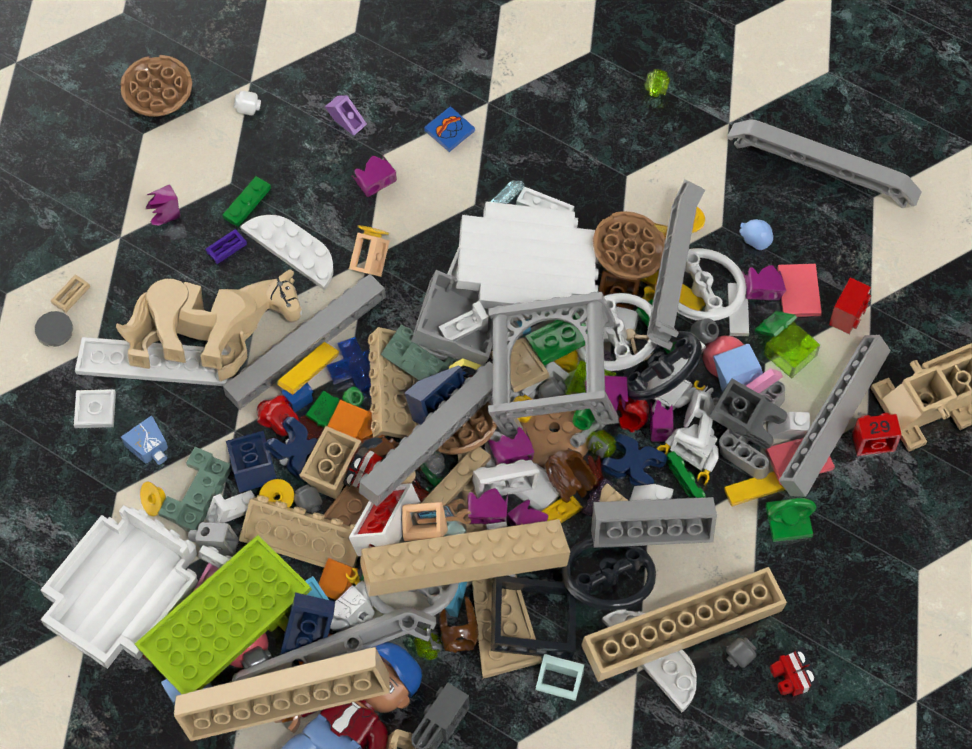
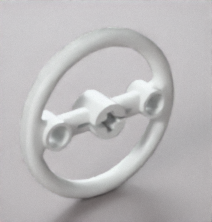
[677,248,746,321]
[576,293,657,371]

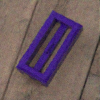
[206,229,247,264]

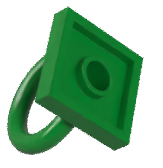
[766,498,816,542]

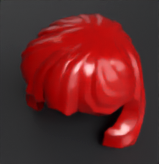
[618,397,649,433]

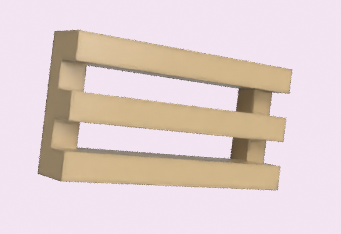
[51,274,90,313]

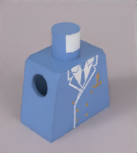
[121,416,168,465]

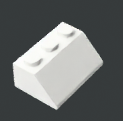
[472,460,539,499]

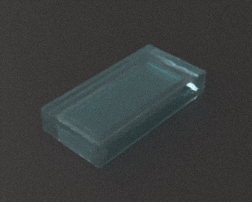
[490,181,525,204]

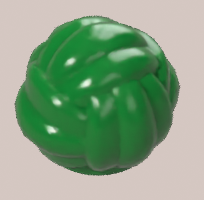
[342,387,364,407]

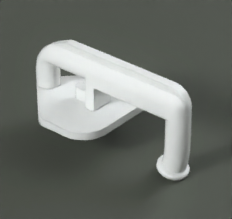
[674,389,715,448]

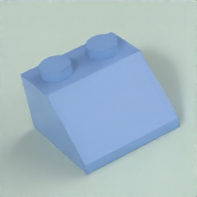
[713,344,763,392]

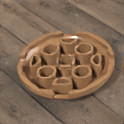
[121,55,192,117]
[593,211,666,280]
[436,402,497,455]
[520,411,593,468]

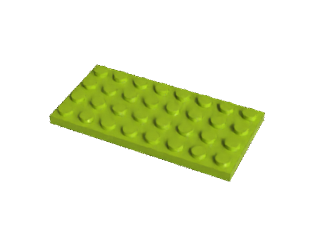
[135,535,312,695]

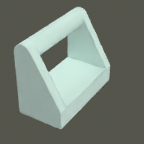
[536,654,584,701]

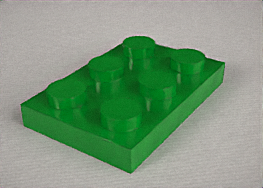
[526,312,588,366]

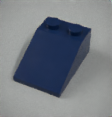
[405,365,465,425]
[226,431,277,493]
[280,592,336,662]

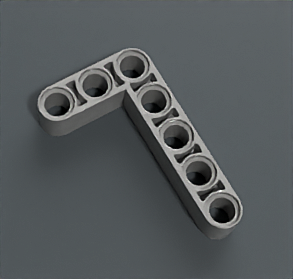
[719,381,785,479]

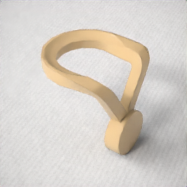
[626,329,653,360]

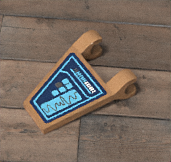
[414,499,471,524]

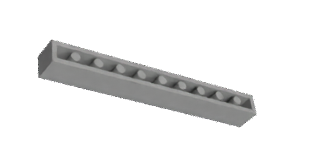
[223,274,386,410]
[779,335,891,497]
[359,361,493,506]

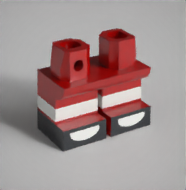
[343,446,383,488]
[770,647,819,696]

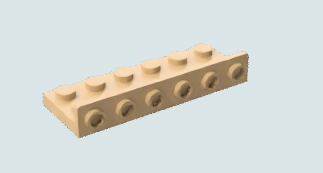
[368,327,418,439]
[239,495,358,568]

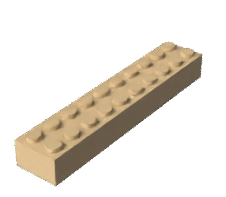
[360,519,570,597]
[581,567,787,682]
[174,647,390,741]

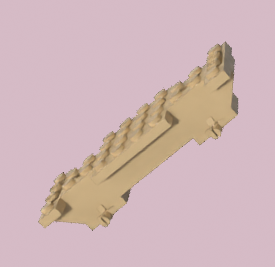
[871,343,972,452]

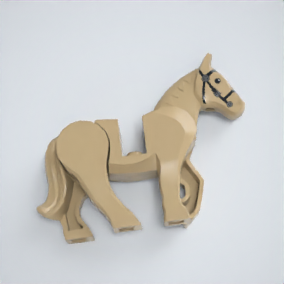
[116,270,302,381]

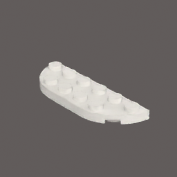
[240,215,333,290]
[602,609,697,712]

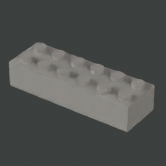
[591,497,717,548]

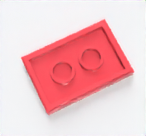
[778,264,822,317]
[765,438,835,485]

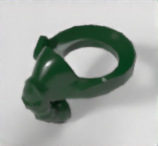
[419,463,444,494]

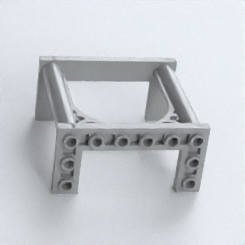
[488,292,619,437]

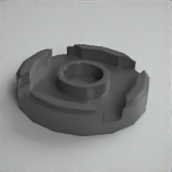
[35,311,73,347]

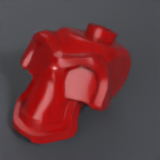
[257,395,299,436]

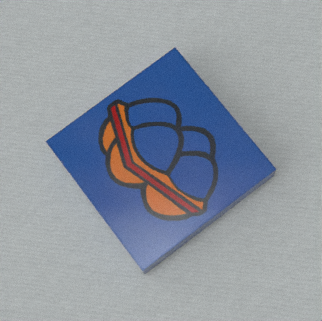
[424,106,475,152]

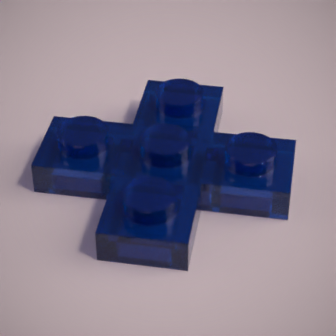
[326,337,371,392]

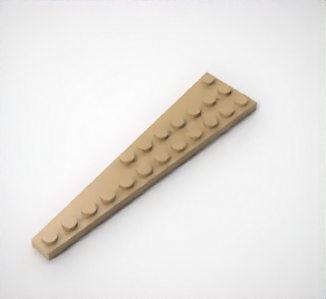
[458,453,542,679]

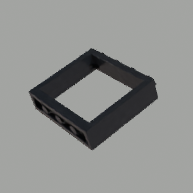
[490,575,576,660]

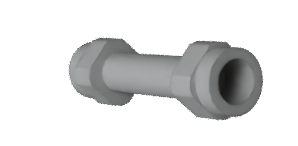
[570,420,605,448]

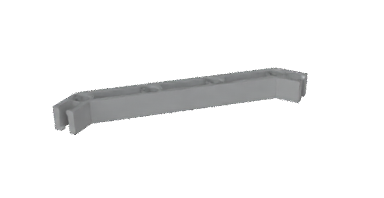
[727,120,922,208]
[647,179,705,350]
[232,607,436,682]

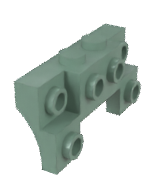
[381,324,459,380]
[158,447,232,532]

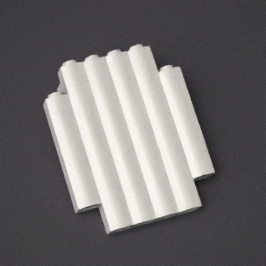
[456,202,598,315]
[41,505,198,669]

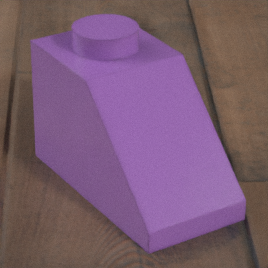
[325,95,367,135]

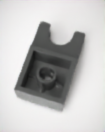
[709,378,788,449]
[411,683,469,749]

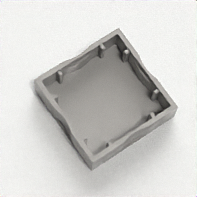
[411,270,493,366]

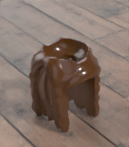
[544,448,598,503]
[439,597,479,653]

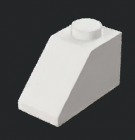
[768,412,810,440]
[630,484,674,501]

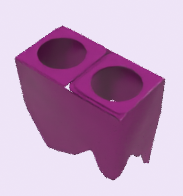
[351,155,397,197]
[146,184,180,226]
[742,265,786,300]
[585,375,628,411]
[650,400,673,442]
[487,427,535,465]
[467,488,508,524]
[507,499,548,526]

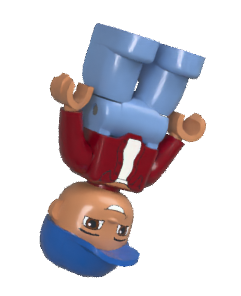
[274,642,422,749]

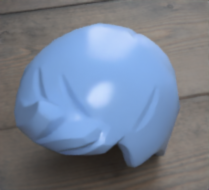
[740,219,773,250]

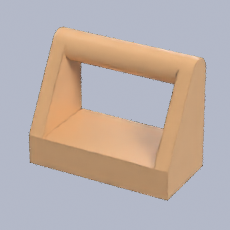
[349,233,390,277]
[402,502,448,541]

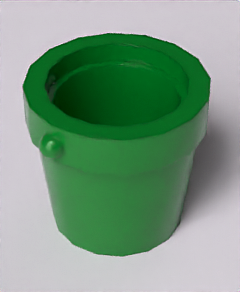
[572,409,596,430]

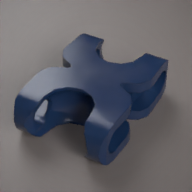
[265,417,318,482]
[600,434,667,486]

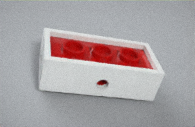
[349,483,420,556]

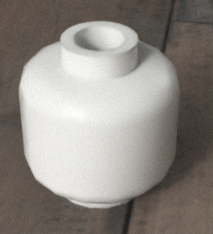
[234,91,261,115]

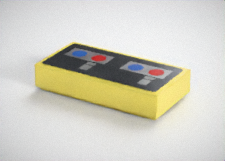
[449,358,482,379]

